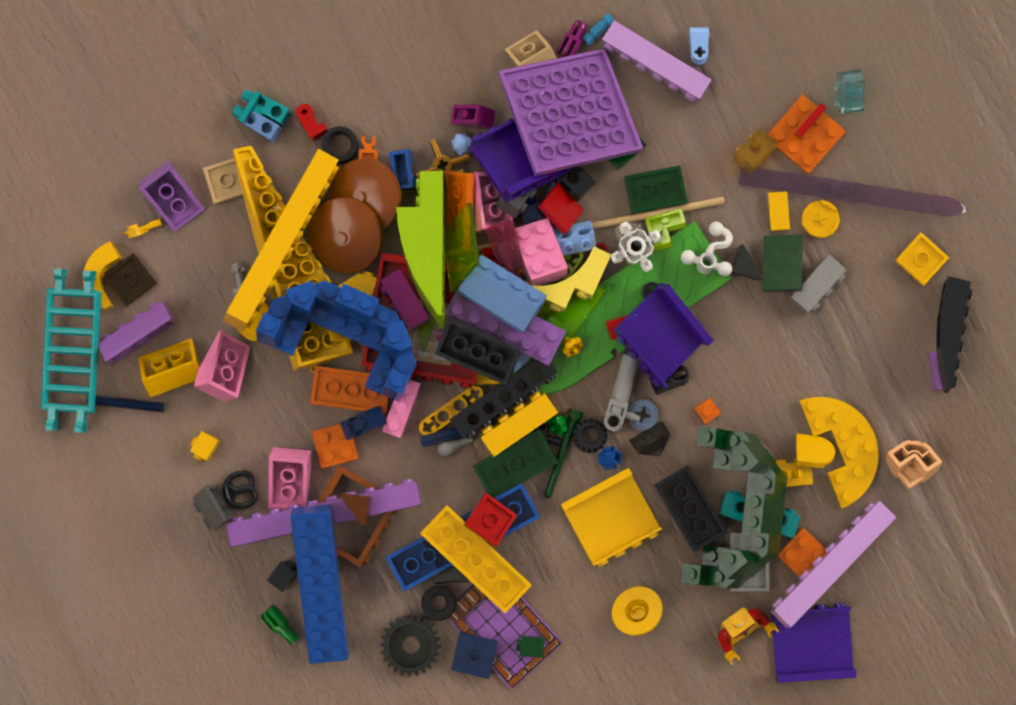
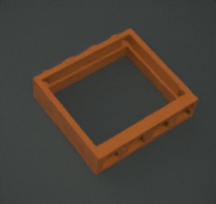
[318,465,398,567]

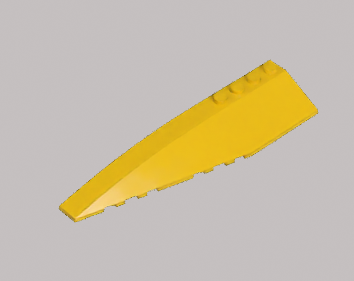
[232,146,353,372]

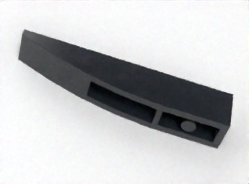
[936,276,972,393]

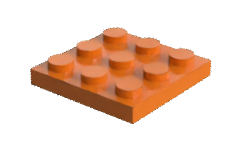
[765,94,846,175]

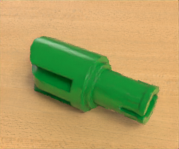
[260,604,299,646]

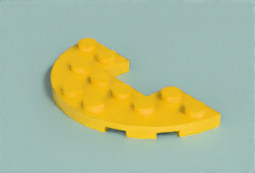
[799,397,879,509]

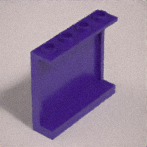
[469,118,571,203]

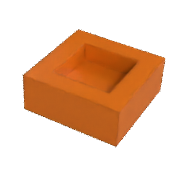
[694,398,721,424]

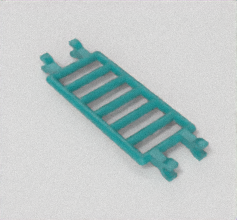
[40,269,101,433]

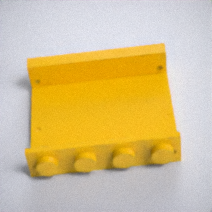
[560,468,662,567]

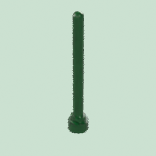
[545,408,584,498]

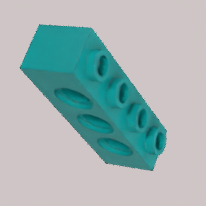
[718,490,801,538]

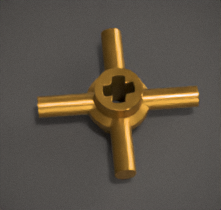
[415,139,471,183]

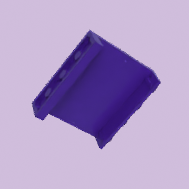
[613,283,714,389]
[771,603,857,683]

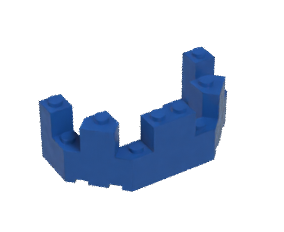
[256,280,417,403]

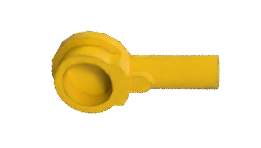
[124,218,162,239]

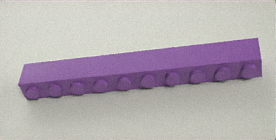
[226,479,423,547]

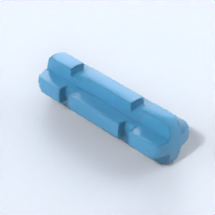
[582,14,614,45]

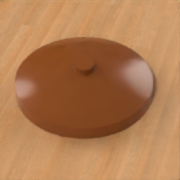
[330,159,402,231]
[308,197,383,273]

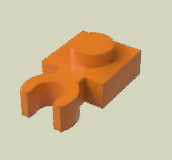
[358,136,378,160]

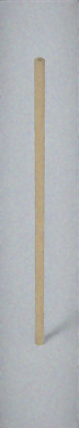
[445,196,725,259]

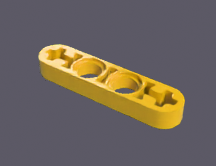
[419,386,483,435]

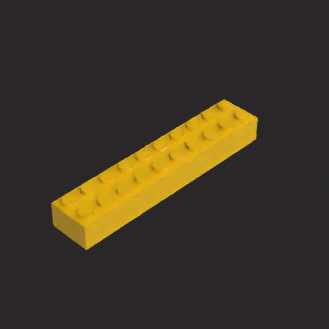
[223,148,339,332]

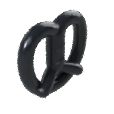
[222,470,258,509]

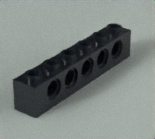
[449,360,558,439]

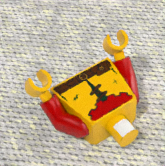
[717,607,779,665]

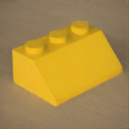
[138,338,201,398]

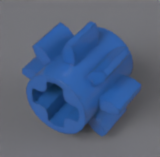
[598,446,622,470]

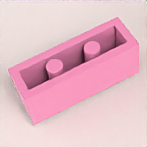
[382,380,421,438]

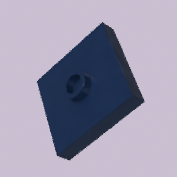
[451,631,498,679]

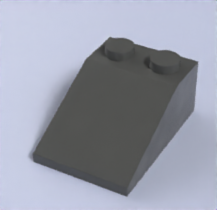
[193,485,235,530]

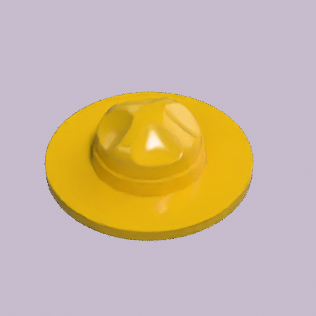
[612,586,663,636]

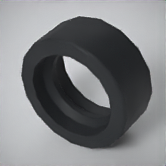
[321,126,359,164]

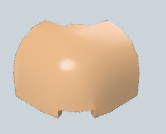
[886,440,942,491]

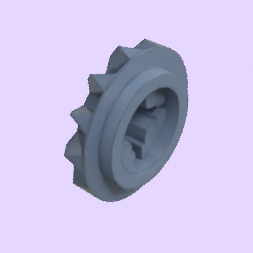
[628,399,658,430]

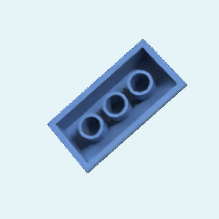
[457,255,547,334]

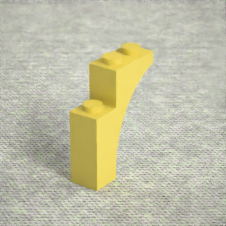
[533,247,611,312]

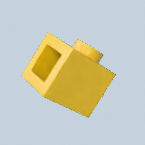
[190,431,221,462]

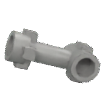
[230,263,246,297]

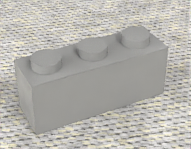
[789,254,847,314]

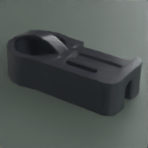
[649,365,690,395]

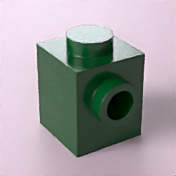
[516,635,545,658]

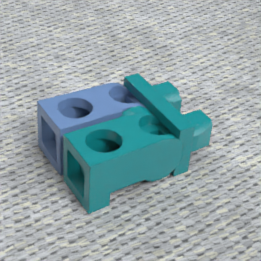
[232,90,292,143]

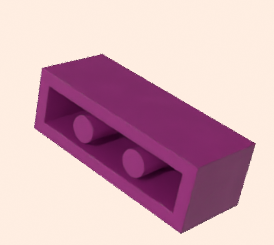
[380,269,431,332]

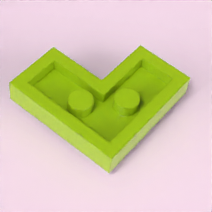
[645,208,687,251]

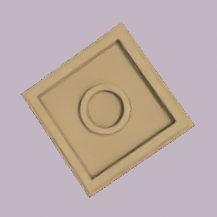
[202,158,243,205]

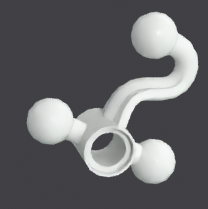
[681,221,733,276]

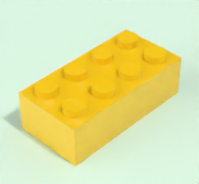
[480,391,558,457]

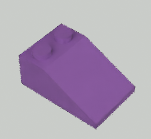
[138,160,205,232]

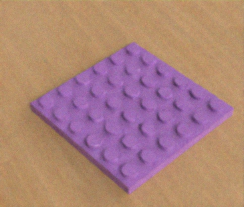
[498,48,643,176]

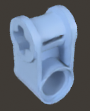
[689,27,709,65]

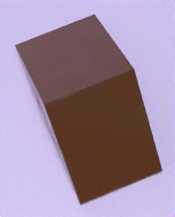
[339,493,372,527]

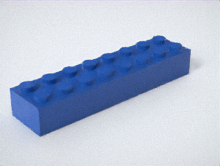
[385,483,540,592]
[290,504,349,664]

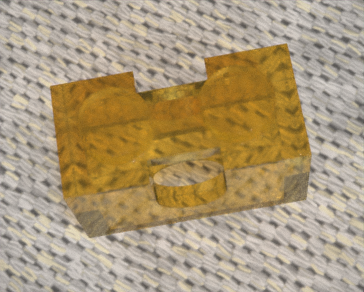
[733,128,778,175]

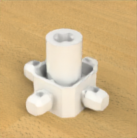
[610,222,661,273]

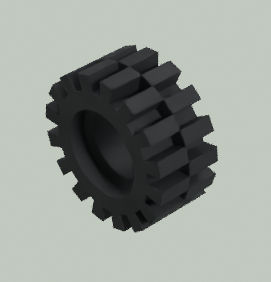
[573,418,608,453]

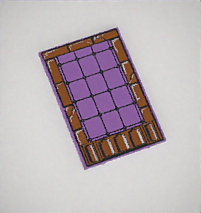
[447,583,563,690]

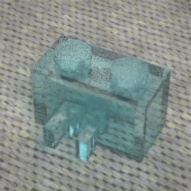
[834,69,865,114]

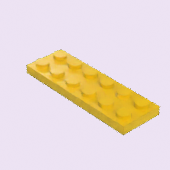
[420,505,532,613]

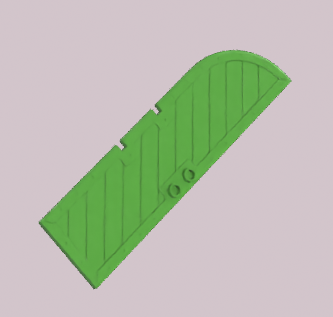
[512,221,733,394]

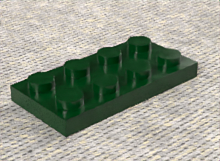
[473,429,559,498]

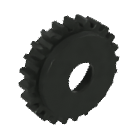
[380,614,442,677]

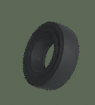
[421,585,456,621]

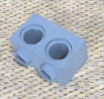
[553,221,597,256]

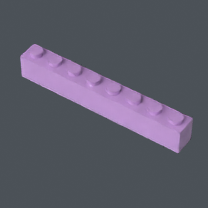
[770,501,896,628]

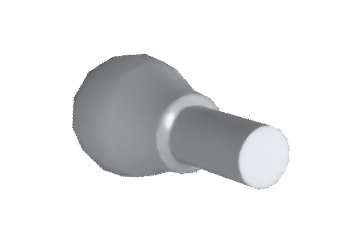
[437,437,474,457]

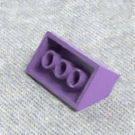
[99,301,177,364]

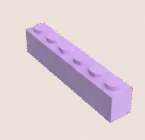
[601,20,711,102]

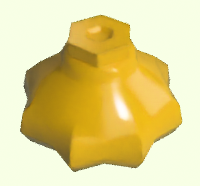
[562,337,584,358]

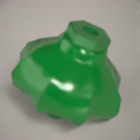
[546,415,568,436]

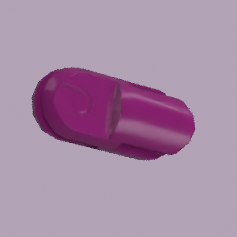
[556,20,587,57]

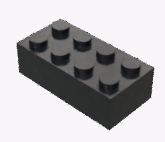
[434,316,524,385]
[653,465,727,552]

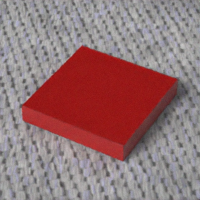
[538,182,583,235]
[464,493,517,548]

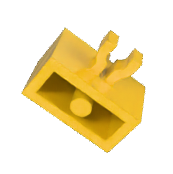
[775,459,813,487]

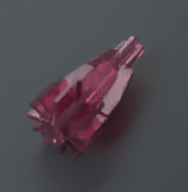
[486,220,522,279]

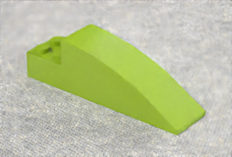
[396,171,445,329]

